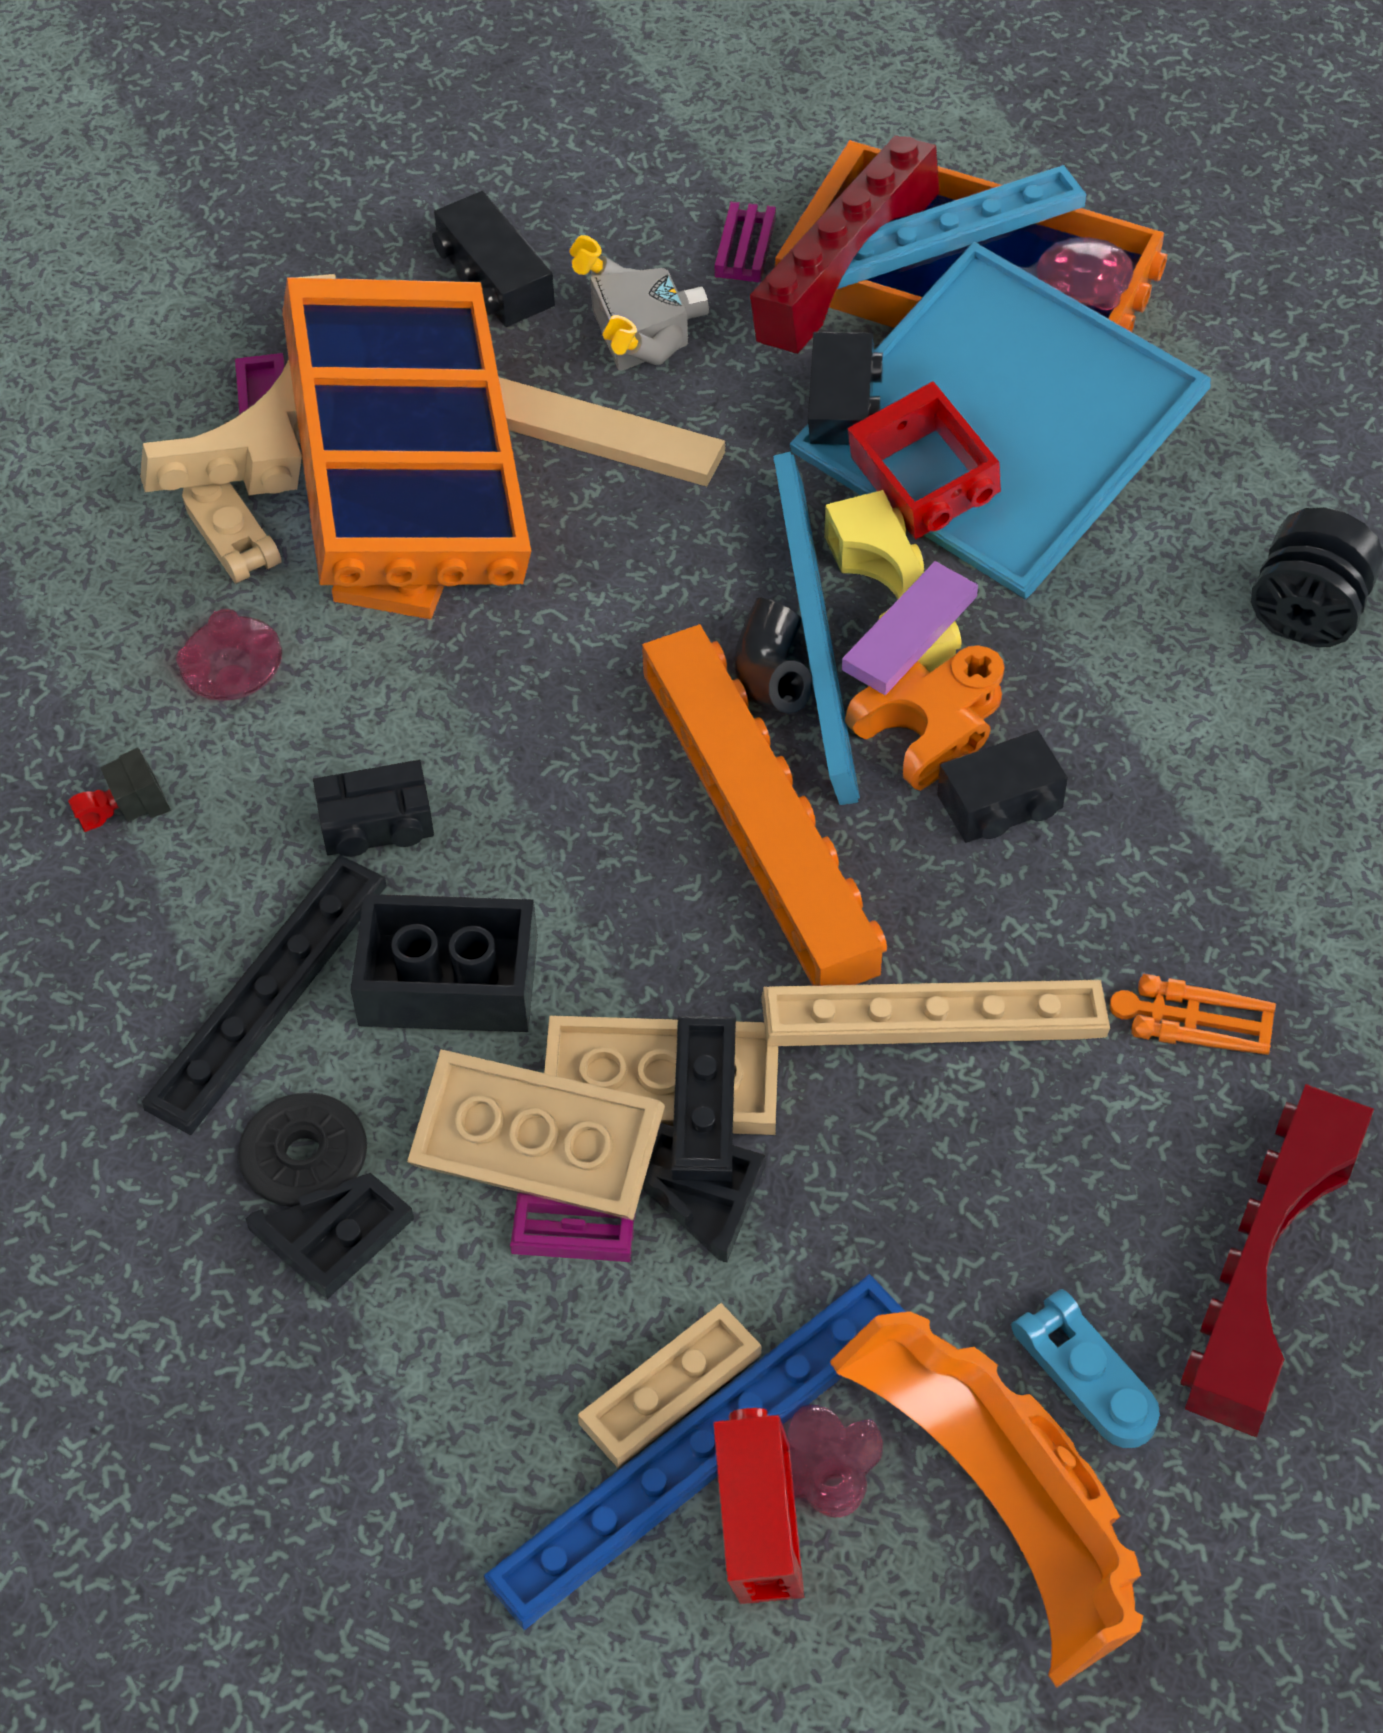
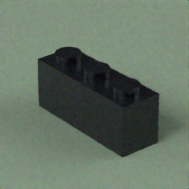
[432,190,555,327]

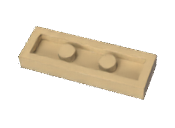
[578,1303,761,1469]

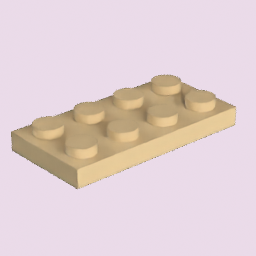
[544,1016,778,1135]
[407,1049,665,1220]

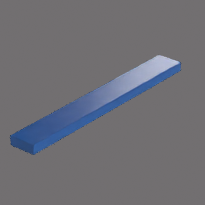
[483,1274,906,1630]

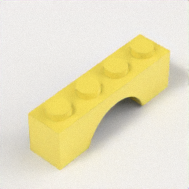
[825,490,961,672]

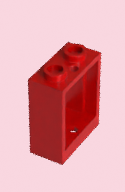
[848,381,1001,540]
[714,1408,805,1604]

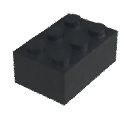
[350,894,538,1032]

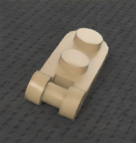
[182,482,282,584]

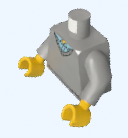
[569,235,709,371]

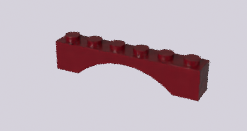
[750,135,940,354]
[1180,1084,1374,1438]

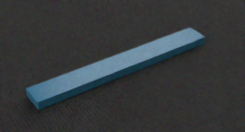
[773,452,860,805]

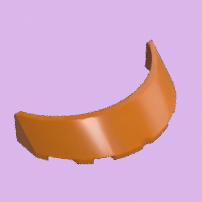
[830,1311,1143,1688]

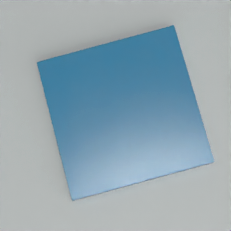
[790,241,1211,599]

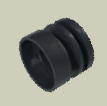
[1251,507,1383,648]

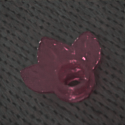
[788,1404,883,1518]

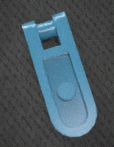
[1011,1289,1160,1448]

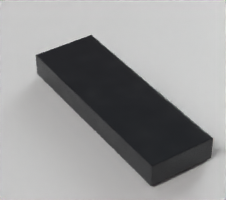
[672,1016,736,1181]

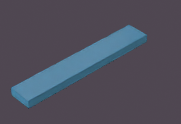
[837,165,1086,289]

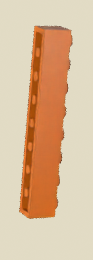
[642,624,887,986]

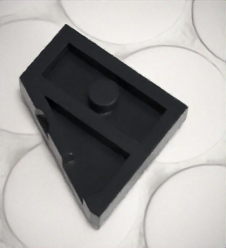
[642,1122,765,1263]
[245,1173,414,1300]

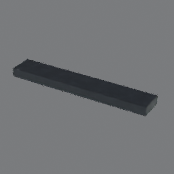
[141,855,387,1135]

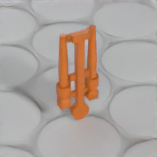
[1110,974,1276,1055]

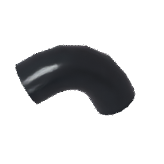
[735,597,812,714]

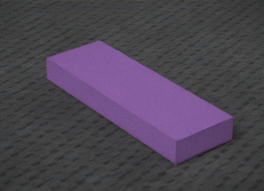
[842,561,978,695]

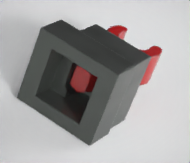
[68,747,172,832]

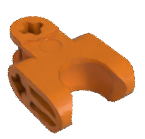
[845,645,1004,791]

